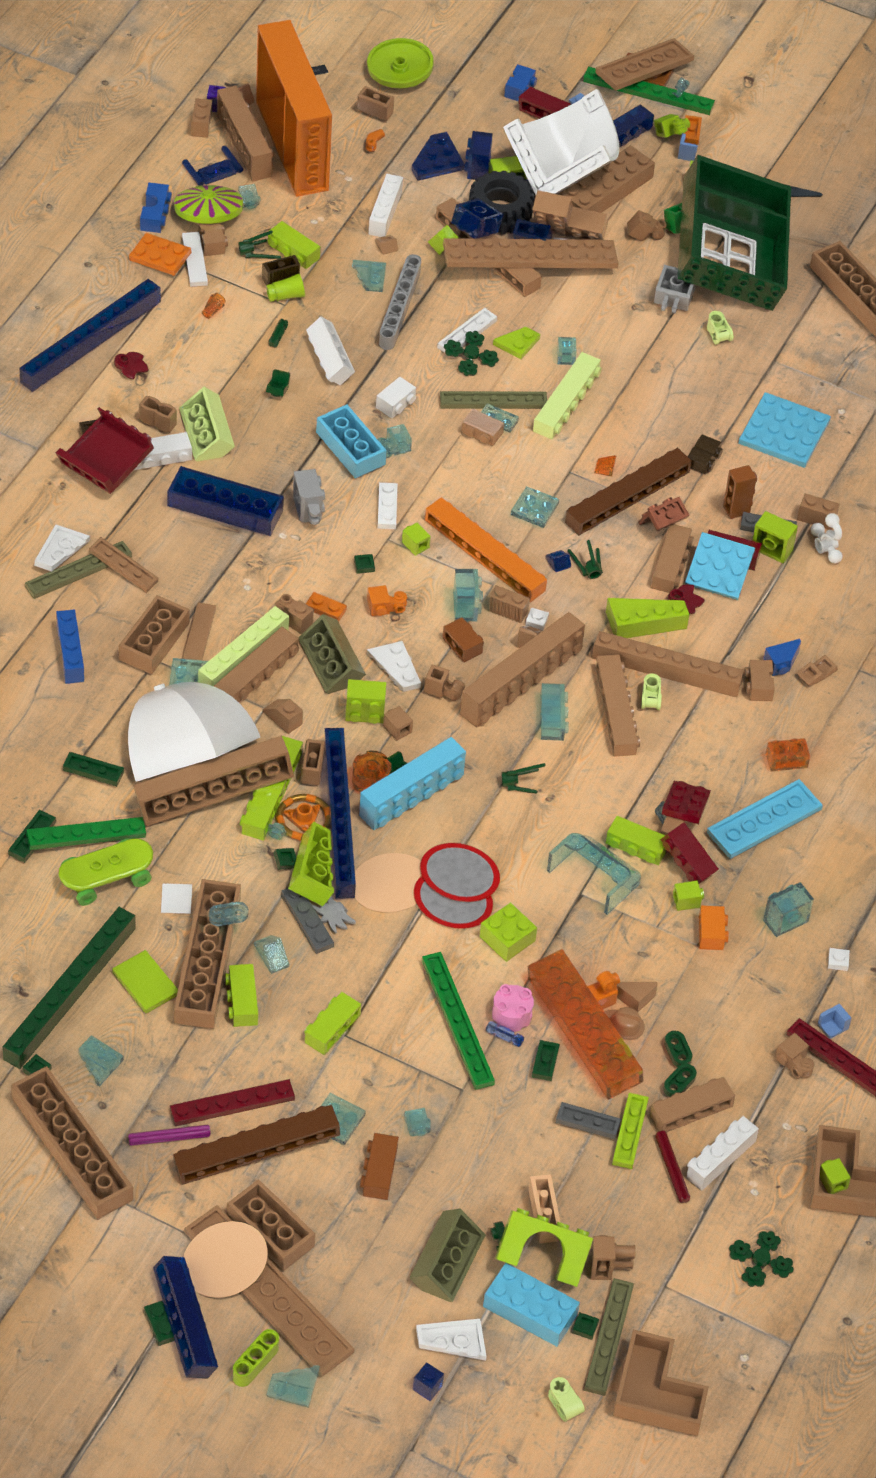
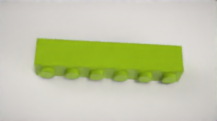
[240,736,303,841]

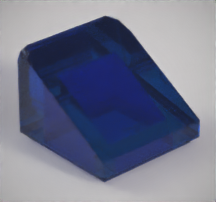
[545,550,571,572]

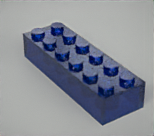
[167,466,284,536]

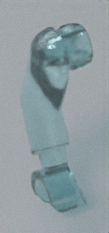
[672,77,690,98]

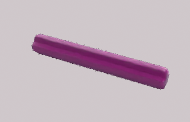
[128,1125,211,1146]

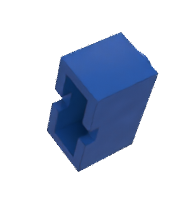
[504,64,537,102]

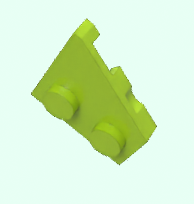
[493,327,541,359]

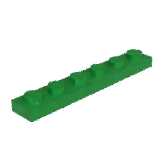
[26,817,147,850]

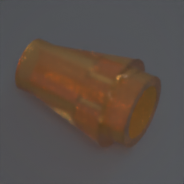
[202,293,226,319]

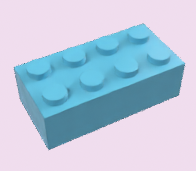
[316,404,386,479]
[483,1263,580,1347]

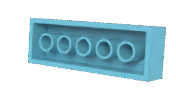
[359,737,466,831]

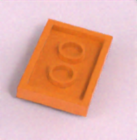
[129,233,192,276]

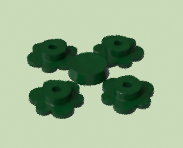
[444,331,499,376]
[729,1231,794,1287]

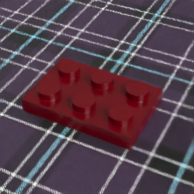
[661,780,711,825]

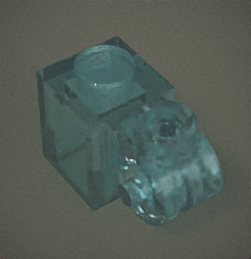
[377,424,412,458]

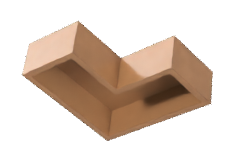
[533,190,608,240]
[810,1125,876,1217]
[613,1329,709,1436]

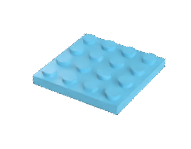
[738,392,831,468]

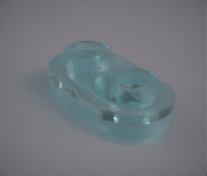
[209,902,249,926]

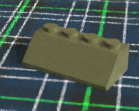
[298,614,366,694]
[409,1208,486,1302]

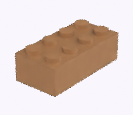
[119,595,190,674]
[227,1179,315,1271]

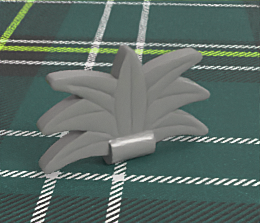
[313,896,356,934]

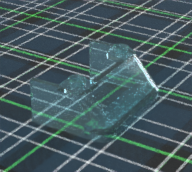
[547,833,641,915]

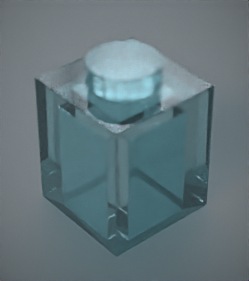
[557,337,576,365]

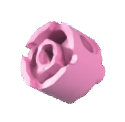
[492,984,534,1032]

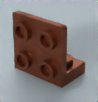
[638,497,690,531]

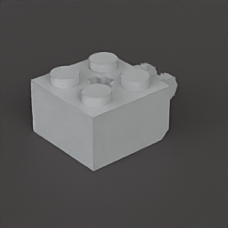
[654,265,696,314]
[293,469,325,525]

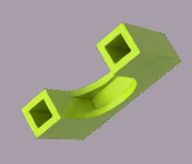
[495,1208,593,1287]

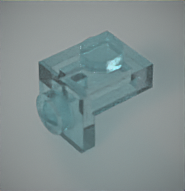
[238,184,261,209]

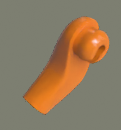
[365,129,385,152]

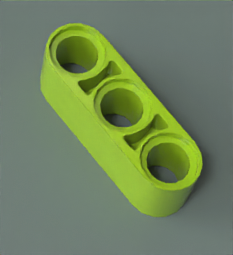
[233,1329,279,1387]

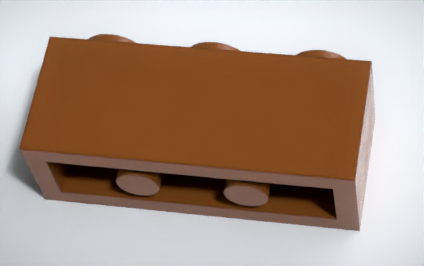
[723,465,757,519]
[360,1133,399,1200]

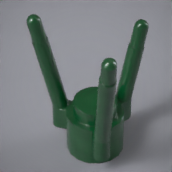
[238,230,281,259]
[567,540,603,579]
[501,763,546,794]

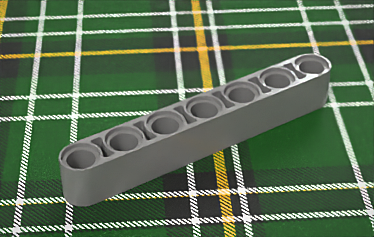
[379,254,421,350]

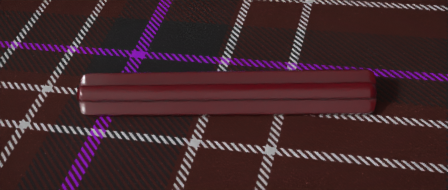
[655,1130,690,1203]

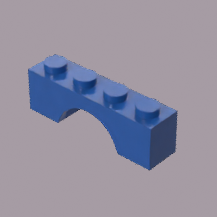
[56,609,84,684]

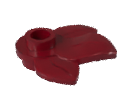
[114,352,149,379]
[668,584,705,614]

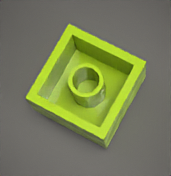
[752,511,798,564]
[345,679,386,724]
[480,902,537,962]

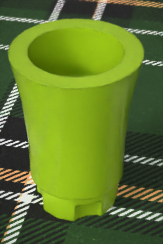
[266,273,305,302]

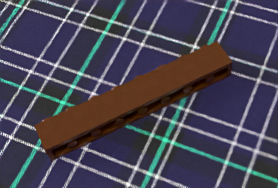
[565,447,692,536]
[173,1104,340,1185]

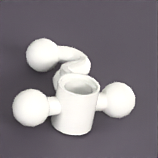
[811,513,843,564]

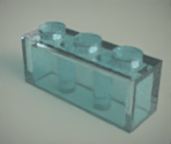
[540,683,569,741]

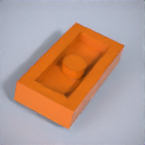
[683,115,702,145]
[306,592,347,622]

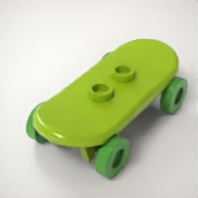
[58,838,153,906]

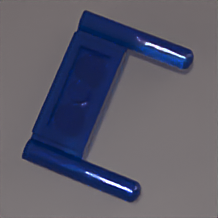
[182,145,244,186]

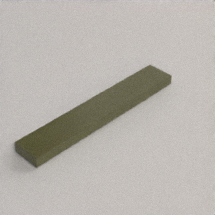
[440,391,547,409]
[25,541,132,599]
[584,1278,634,1396]

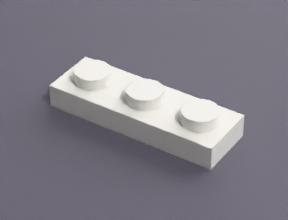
[378,482,398,529]

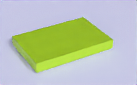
[112,950,178,1014]

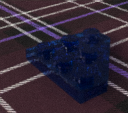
[412,132,465,181]

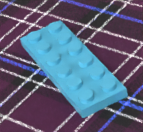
[707,779,823,859]

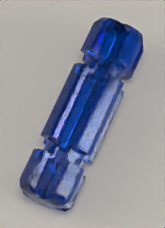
[486,1021,525,1047]

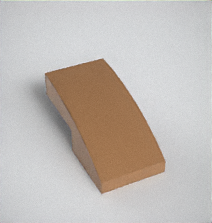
[796,655,838,686]

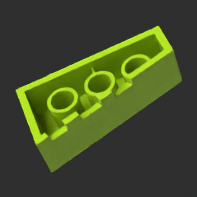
[606,598,689,638]
[288,822,334,906]

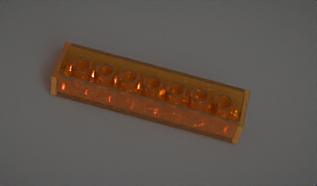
[527,949,643,1100]

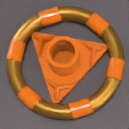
[276,794,333,841]

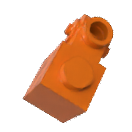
[367,585,407,616]
[585,971,620,1013]

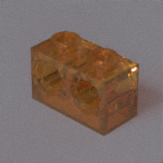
[766,738,810,772]

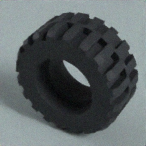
[468,171,535,234]

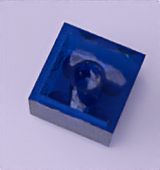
[464,131,493,180]
[451,198,503,239]

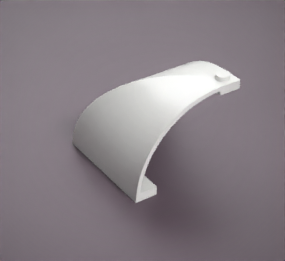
[503,89,619,195]
[128,682,260,782]

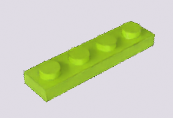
[612,1093,649,1169]

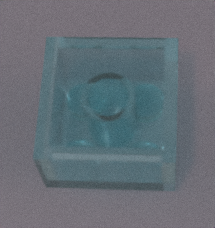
[453,569,483,622]
[763,882,814,937]

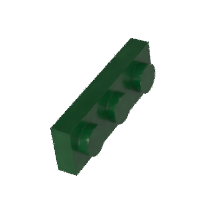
[63,752,124,787]
[8,809,56,863]

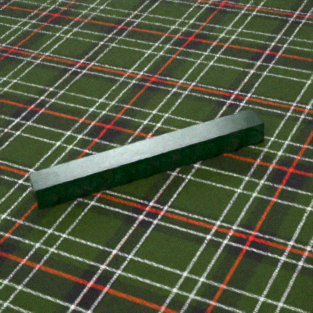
[2,906,136,1069]

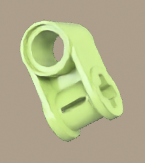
[707,311,734,345]
[641,674,662,710]
[548,1377,585,1422]

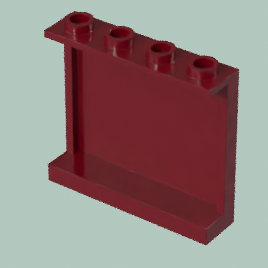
[55,407,154,494]

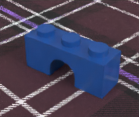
[140,182,172,233]

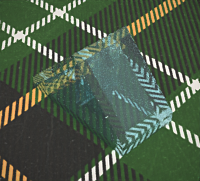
[254,935,289,974]

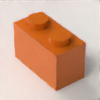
[699,905,729,950]

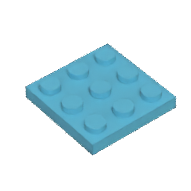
[685,532,755,600]

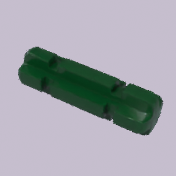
[269,319,288,348]

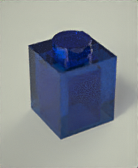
[413,1362,444,1401]

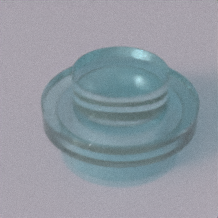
[267,823,287,840]

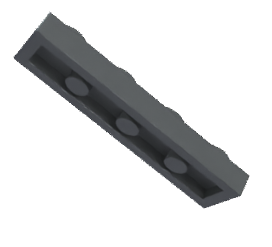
[281,888,334,954]

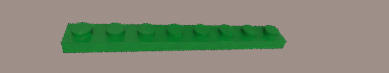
[583,66,715,116]
[422,952,495,1090]

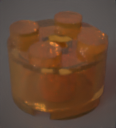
[352,750,391,792]

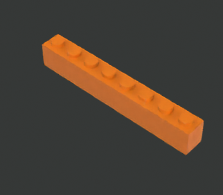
[425,497,547,603]

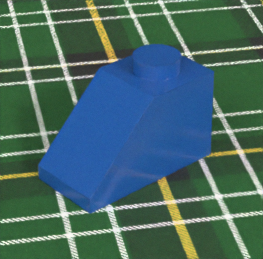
[763,639,801,676]

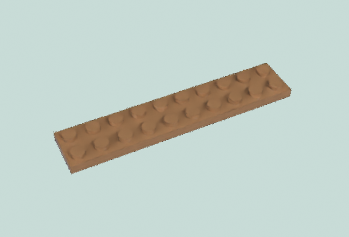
[443,238,619,269]
[184,1205,354,1377]

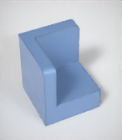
[678,134,698,161]
[818,1004,851,1039]

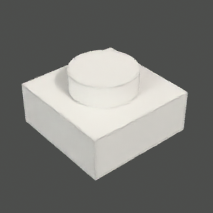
[525,608,549,630]
[828,948,850,971]

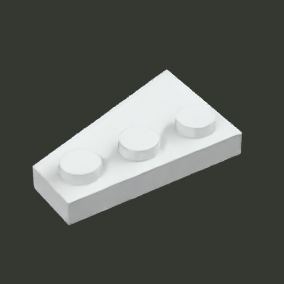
[34,525,90,571]
[367,641,421,692]
[416,1319,487,1361]

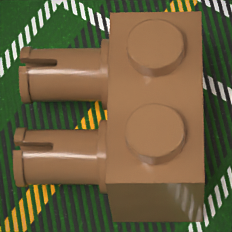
[590,1235,636,1280]

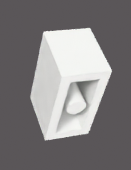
[376,377,416,418]

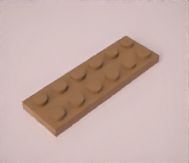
[596,38,694,91]

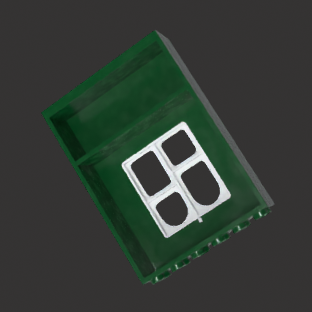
[677,154,791,311]

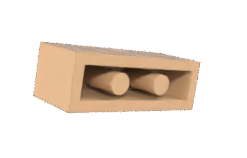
[528,1174,560,1244]

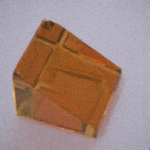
[595,455,616,477]

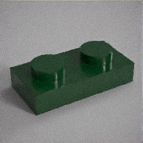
[532,1040,560,1082]
[144,1300,179,1346]

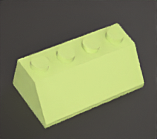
[179,387,235,461]

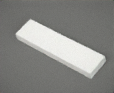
[182,232,208,287]
[437,308,497,353]

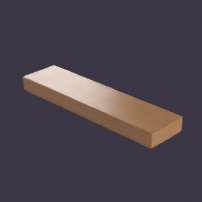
[89,537,159,593]
[182,602,216,666]

